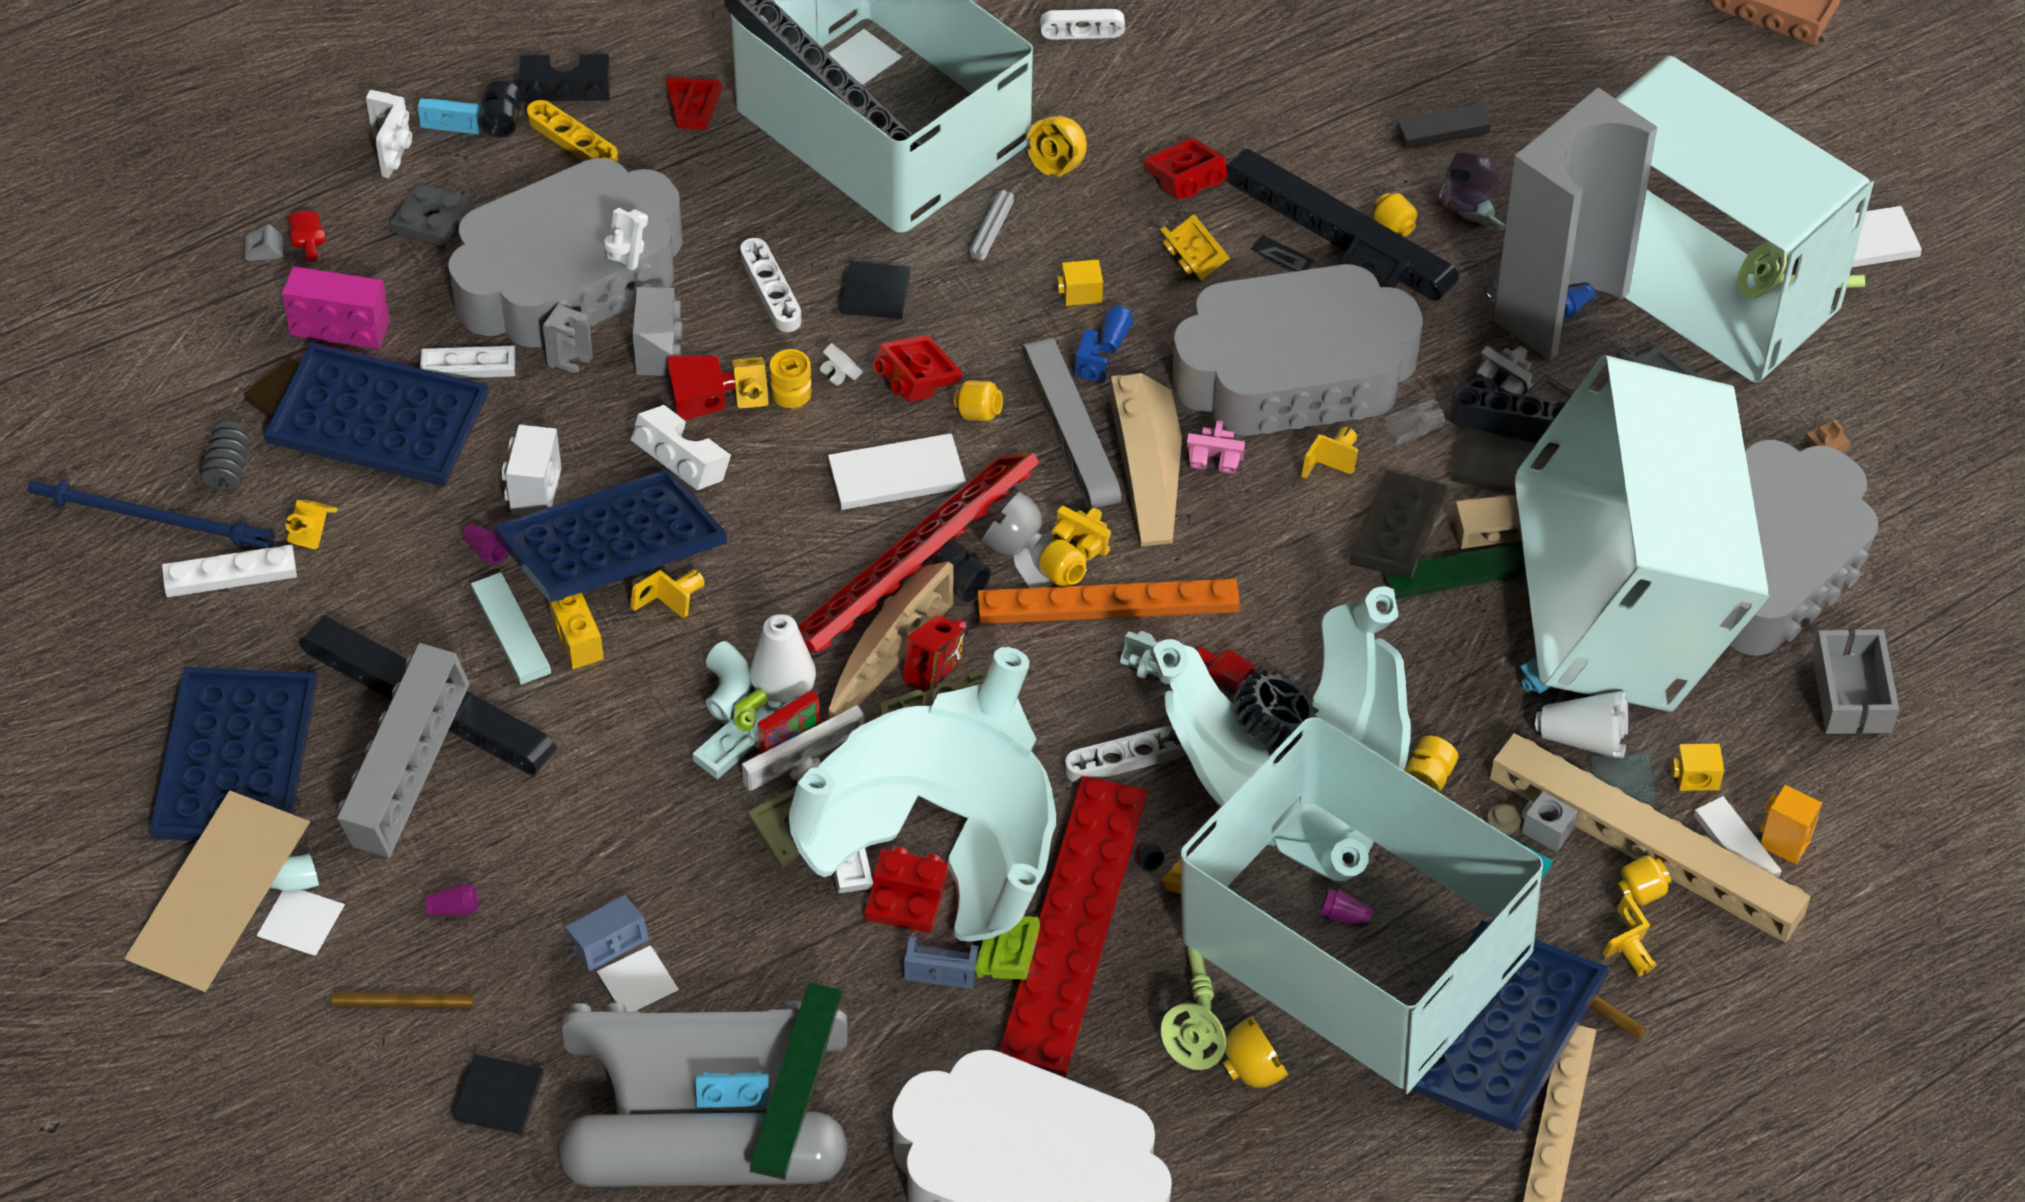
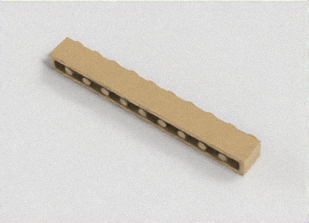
[1490,733,1811,943]

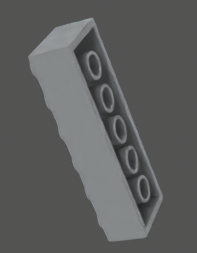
[337,643,469,858]

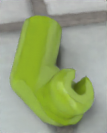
[733,689,768,731]

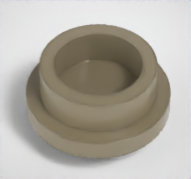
[1487,804,1522,836]

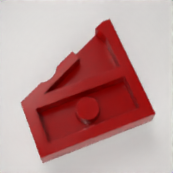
[666,77,723,130]

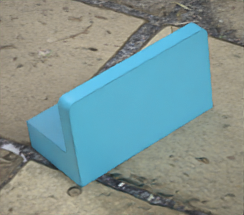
[418,98,482,134]

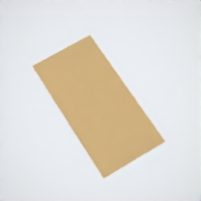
[124,790,310,992]

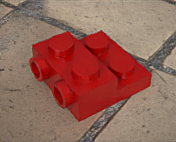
[1143,137,1228,200]
[873,335,963,403]
[865,847,948,934]

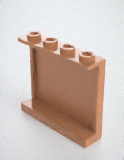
[1707,0,1842,45]

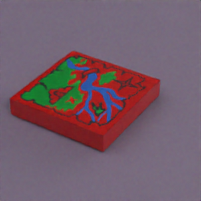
[757,690,820,755]

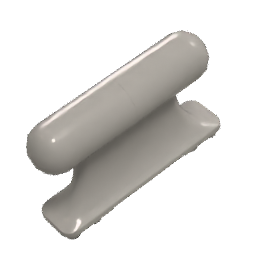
[558,1001,848,1187]

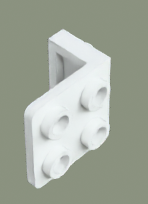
[366,90,412,178]

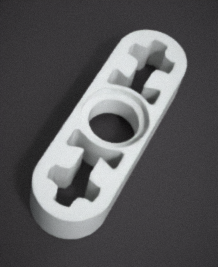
[1040,9,1125,40]

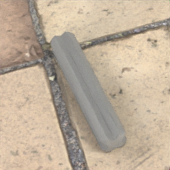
[969,190,1014,261]

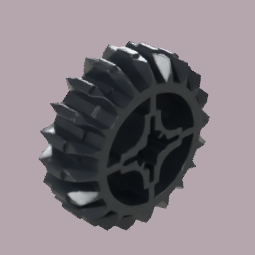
[1232,669,1319,753]

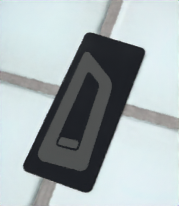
[1251,235,1314,272]

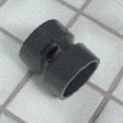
[478,81,522,138]
[931,542,991,602]

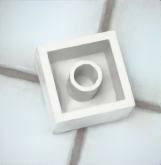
[502,425,561,516]

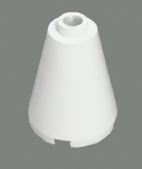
[749,614,816,703]
[1535,691,1628,758]

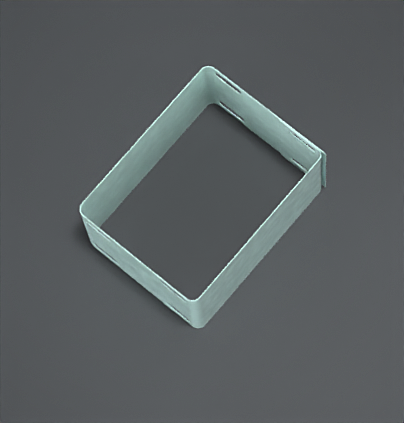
[731,0,1033,232]
[1615,55,1874,383]
[1515,355,1770,712]
[1181,717,1543,1095]

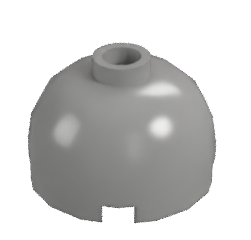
[982,492,1043,556]

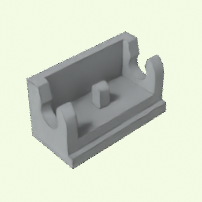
[543,304,593,373]

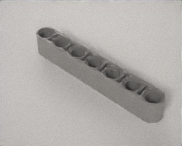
[1021,337,1121,510]

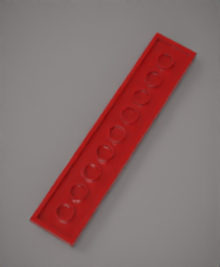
[797,452,1039,653]
[999,776,1148,1078]

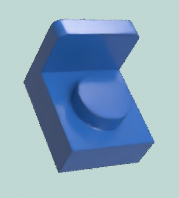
[1075,329,1108,383]

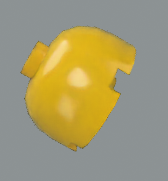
[1027,115,1087,177]
[1222,1015,1289,1088]

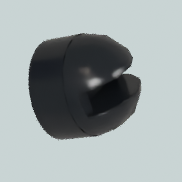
[1135,841,1165,872]

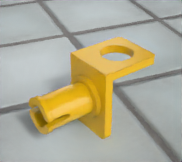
[732,357,769,409]
[1301,427,1358,479]
[285,500,338,549]
[630,569,704,618]
[1602,894,1657,977]

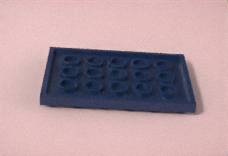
[264,342,489,487]
[494,469,727,603]
[149,667,318,841]
[1388,920,1608,1132]

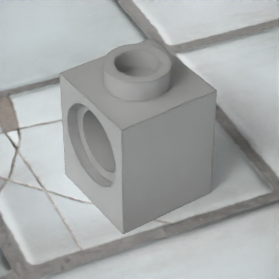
[1521,791,1578,852]

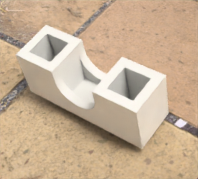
[631,405,731,491]

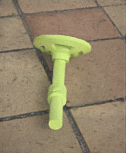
[1737,242,1865,298]
[1161,947,1226,1070]

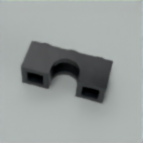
[519,54,611,101]

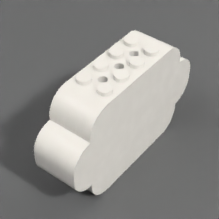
[893,1050,1172,1202]

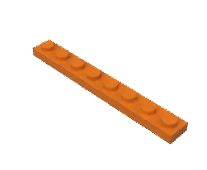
[978,579,1240,624]

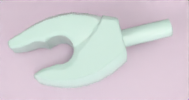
[1448,191,1506,231]

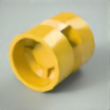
[770,349,812,409]
[1405,735,1458,793]

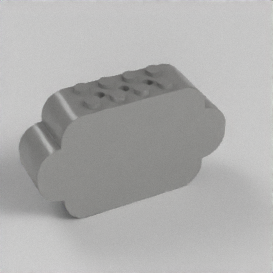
[449,158,683,347]
[1172,264,1423,436]
[1720,440,1878,656]

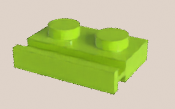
[975,916,1040,980]

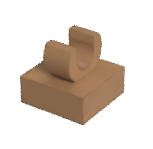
[1804,420,1851,453]

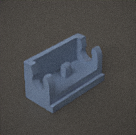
[565,895,649,972]
[904,937,979,989]

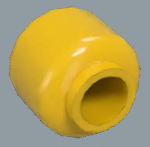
[1373,193,1417,237]
[954,380,1003,422]
[1039,540,1086,587]
[1618,855,1672,906]

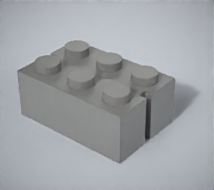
[1812,630,1899,734]

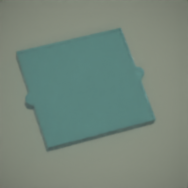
[1590,755,1656,804]

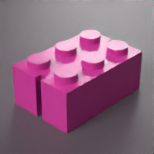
[282,266,390,349]

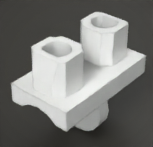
[604,208,648,270]

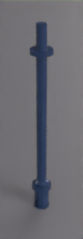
[28,479,275,549]

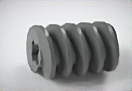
[201,421,250,492]

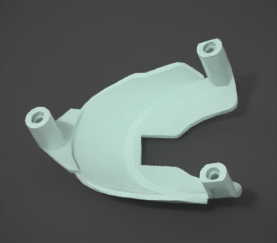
[1149,586,1411,881]
[789,647,1056,941]

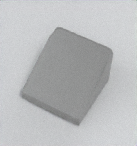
[245,224,283,261]

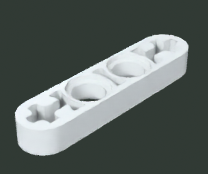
[740,238,801,332]
[1065,725,1186,783]

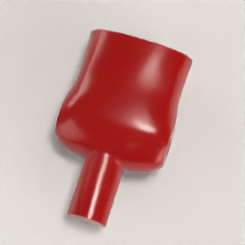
[287,211,325,262]
[1196,646,1256,692]

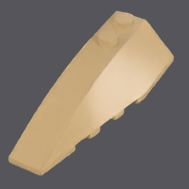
[1110,373,1182,547]
[829,562,953,719]

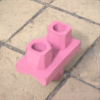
[1187,420,1245,474]

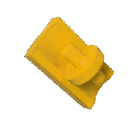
[1052,505,1111,561]

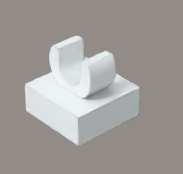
[820,343,863,385]

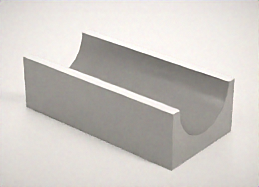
[1494,88,1657,361]

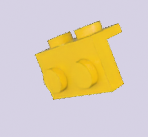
[1160,214,1230,281]

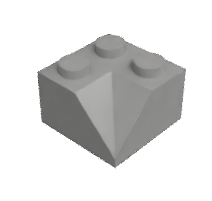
[633,287,683,376]

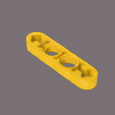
[527,100,619,163]

